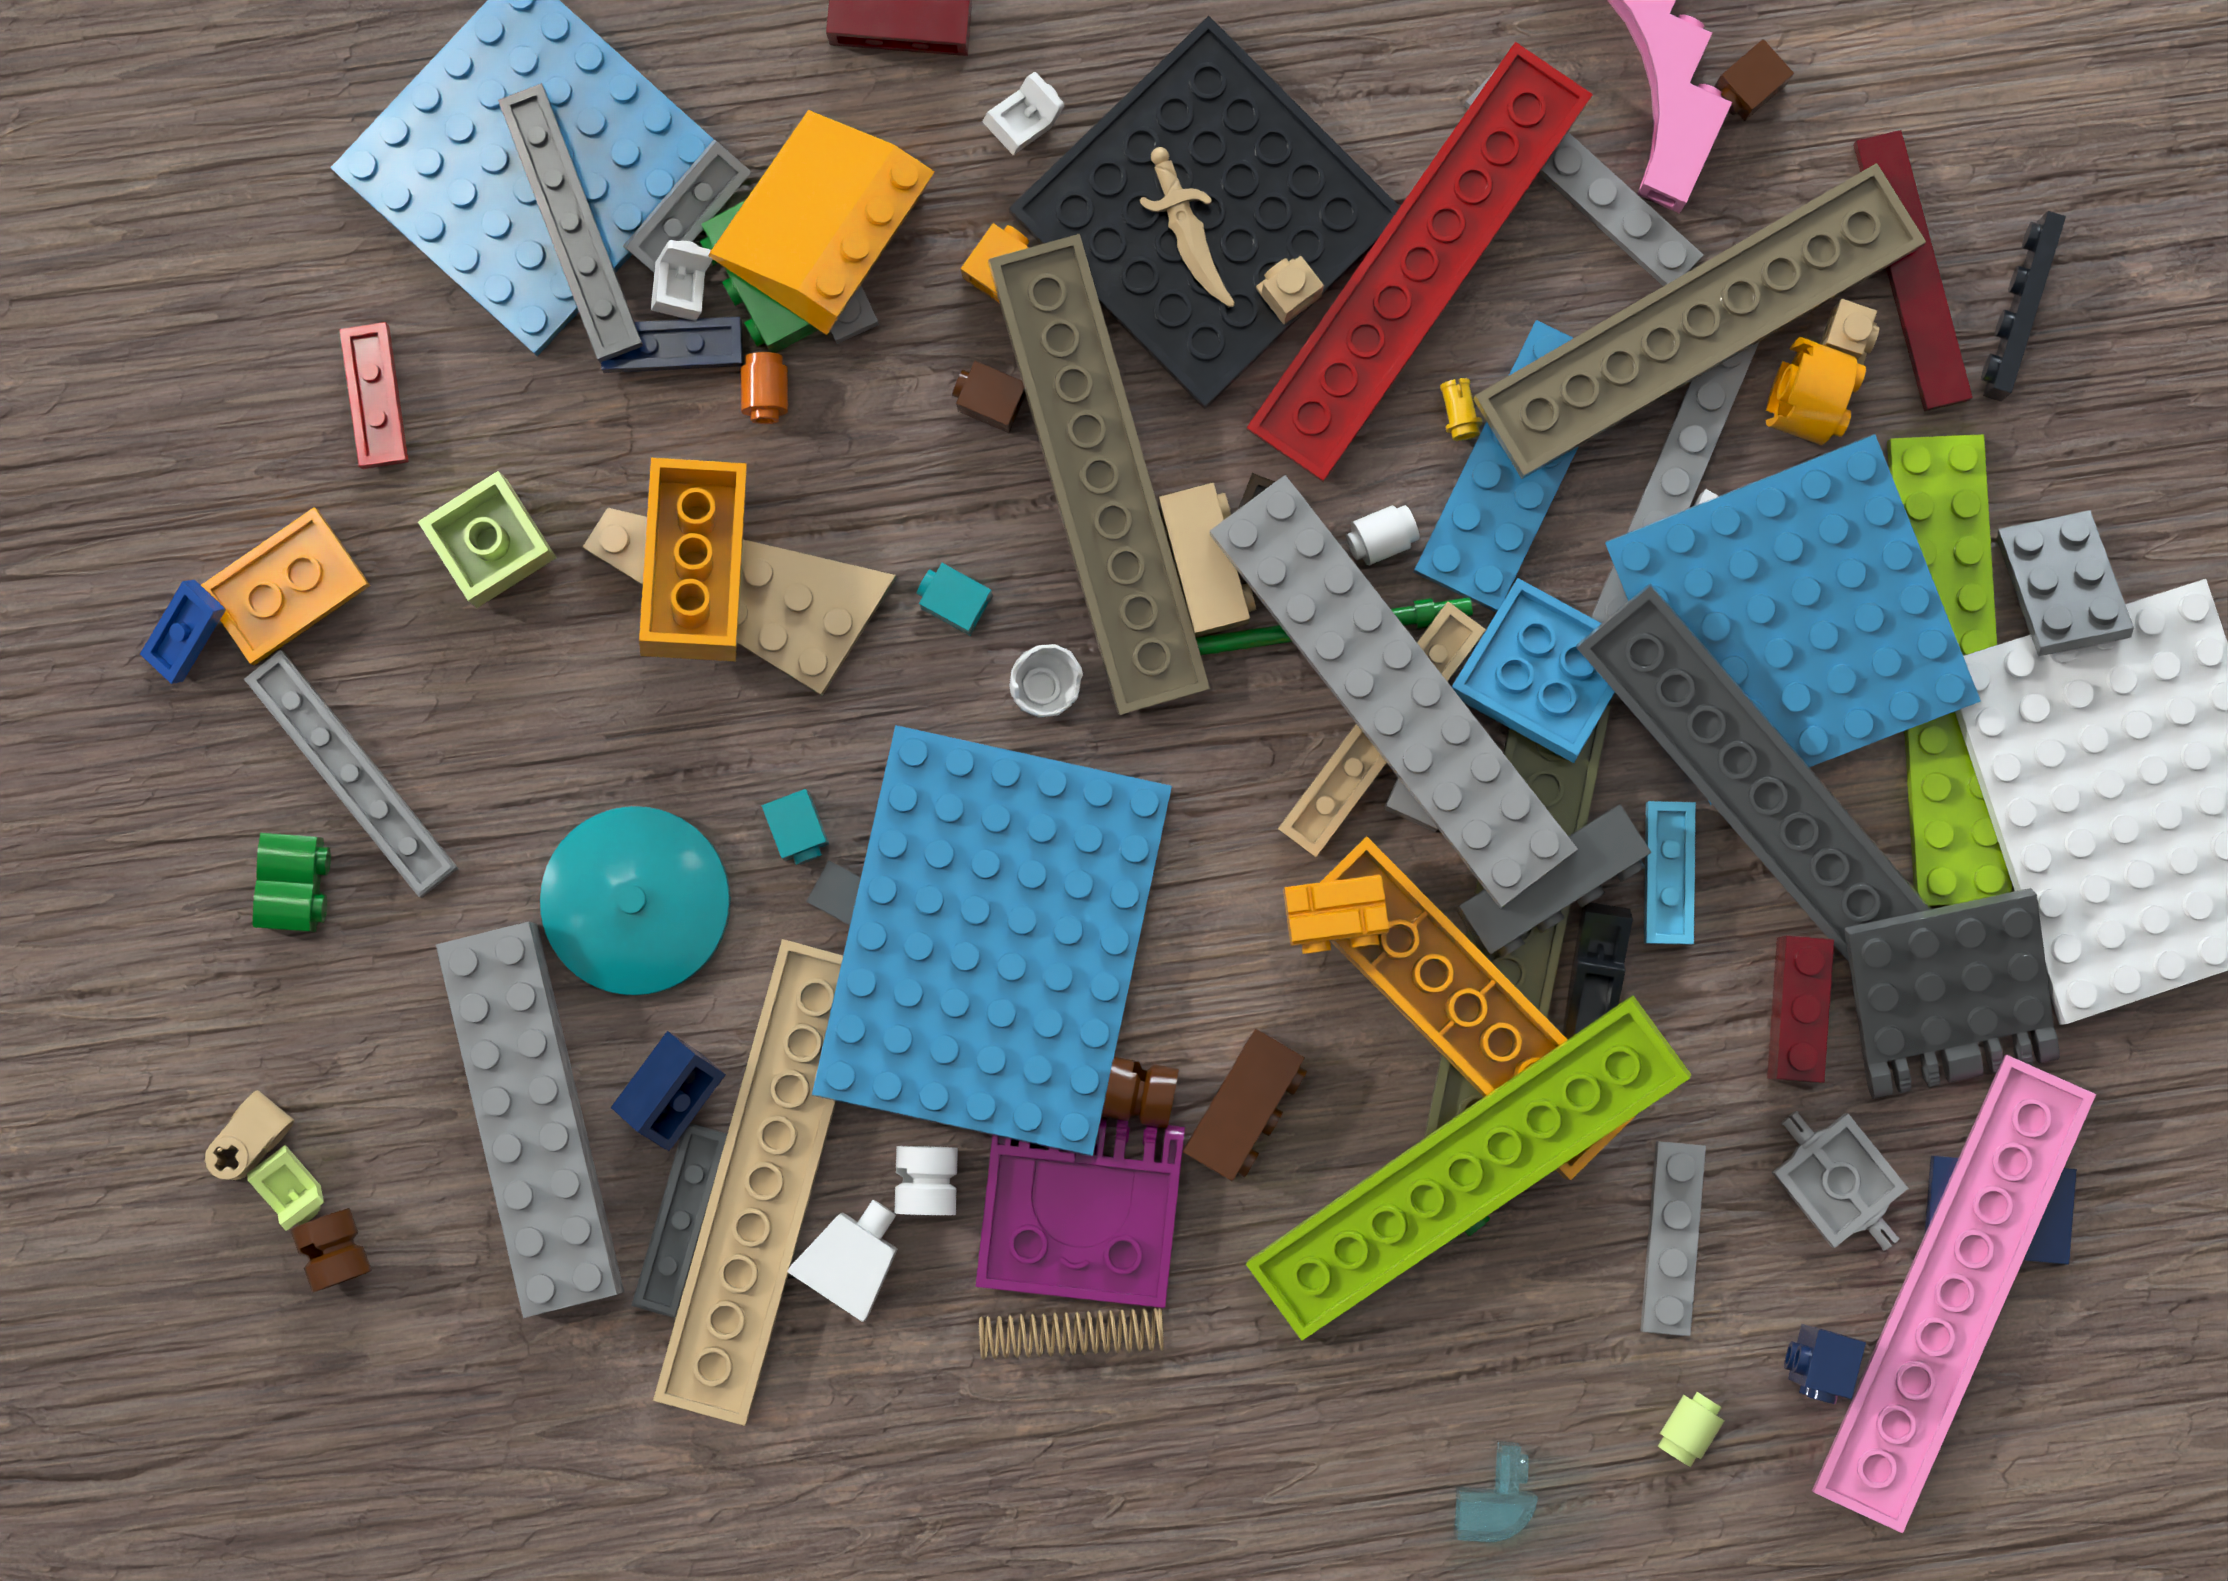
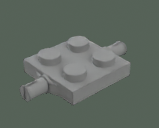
[1771,1111,1909,1251]

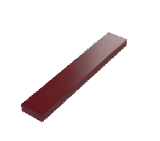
[1853,130,1973,412]

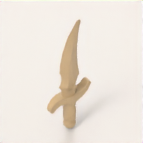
[1140,147,1235,307]

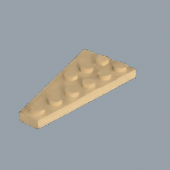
[583,508,897,696]

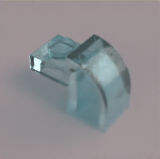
[1454,1441,1538,1542]

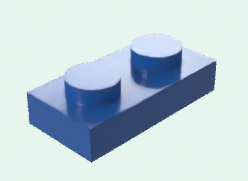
[140,580,226,684]

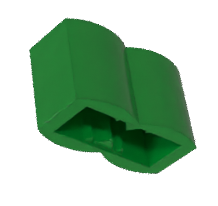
[253,833,331,932]

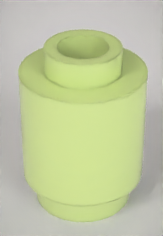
[1658,1392,1725,1467]

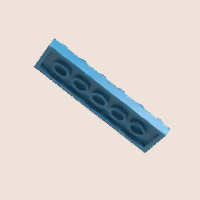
[1413,320,1579,613]

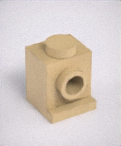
[1256,256,1324,325]
[1820,299,1880,365]

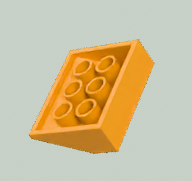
[708,110,935,335]

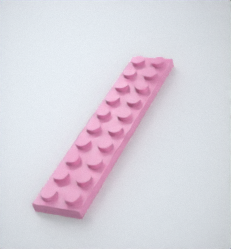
[1812,1055,2096,1533]

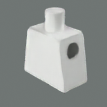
[787,1200,898,1322]

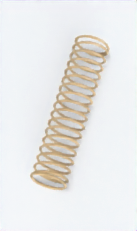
[979,1308,1164,1360]

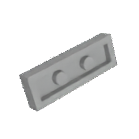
[623,140,751,273]

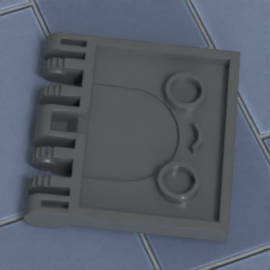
[1844,888,2060,1099]

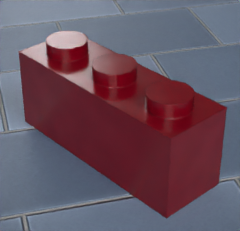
[826,0,972,56]
[1767,935,1834,1083]

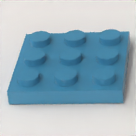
[1452,578,1615,763]

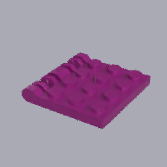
[975,1118,1185,1308]

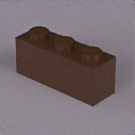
[1182,1029,1307,1181]

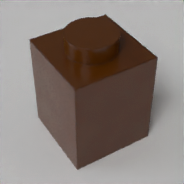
[1714,39,1794,121]
[952,361,1026,433]

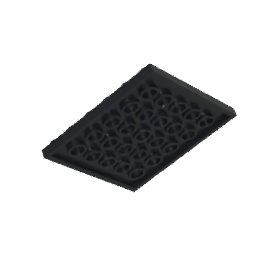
[1009,16,1400,409]

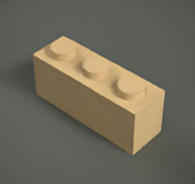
[1159,483,1256,637]

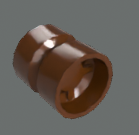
[1102,1057,1179,1129]
[290,1208,372,1293]

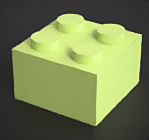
[418,471,557,608]

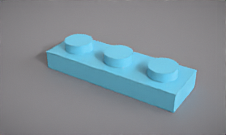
[1644,801,1696,945]

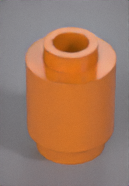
[741,352,788,424]

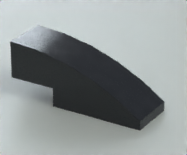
[1563,902,1633,1039]

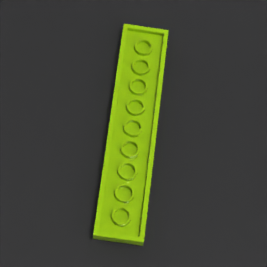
[1887,434,2013,906]
[1246,995,1691,1341]

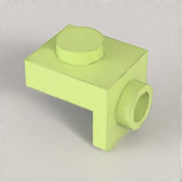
[247,1145,324,1231]

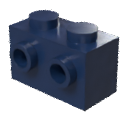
[611,1031,726,1152]
[1784,1324,1866,1404]

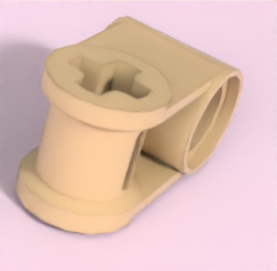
[205,1090,295,1180]

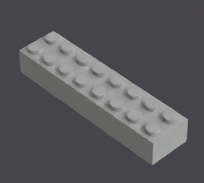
[436,921,624,1318]

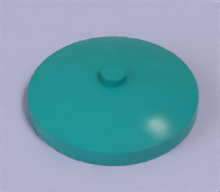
[540,806,731,995]

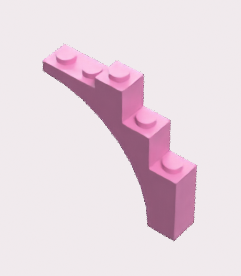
[1607,0,1732,214]

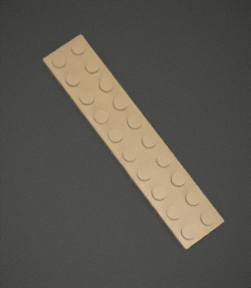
[653,939,843,1426]

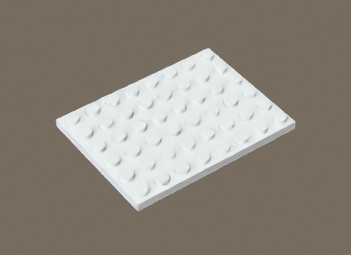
[1955,579,2228,1025]

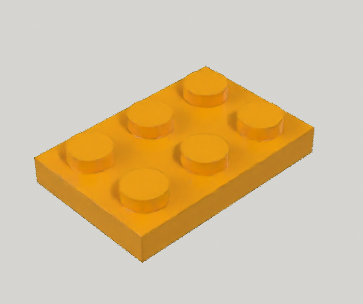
[201,507,371,666]

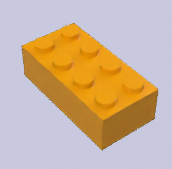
[639,458,747,662]

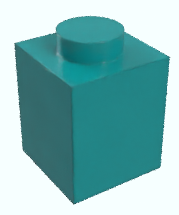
[916,563,993,636]
[761,789,830,865]

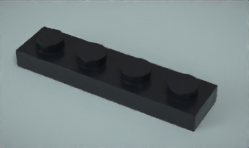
[1981,211,2066,402]

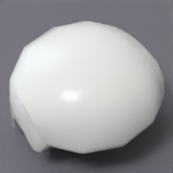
[1009,644,1083,718]

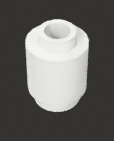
[1346,505,1420,565]

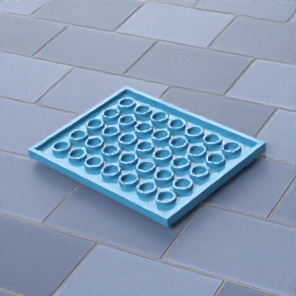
[812,725,1172,1157]

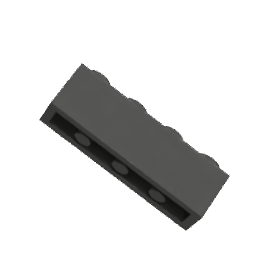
[1455,804,1651,958]

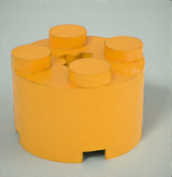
[1766,337,1866,445]

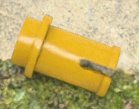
[1440,378,1483,441]

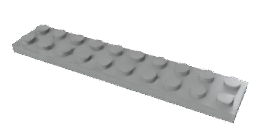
[1210,475,1578,909]

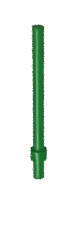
[1195,597,1473,655]

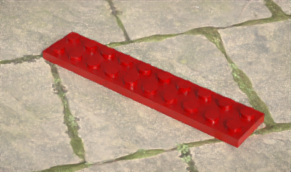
[1246,42,1593,483]

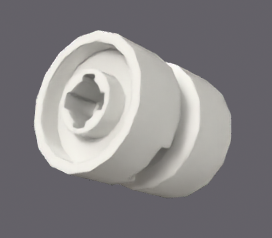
[894,1146,958,1215]

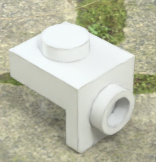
[982,72,1064,155]
[651,240,713,321]

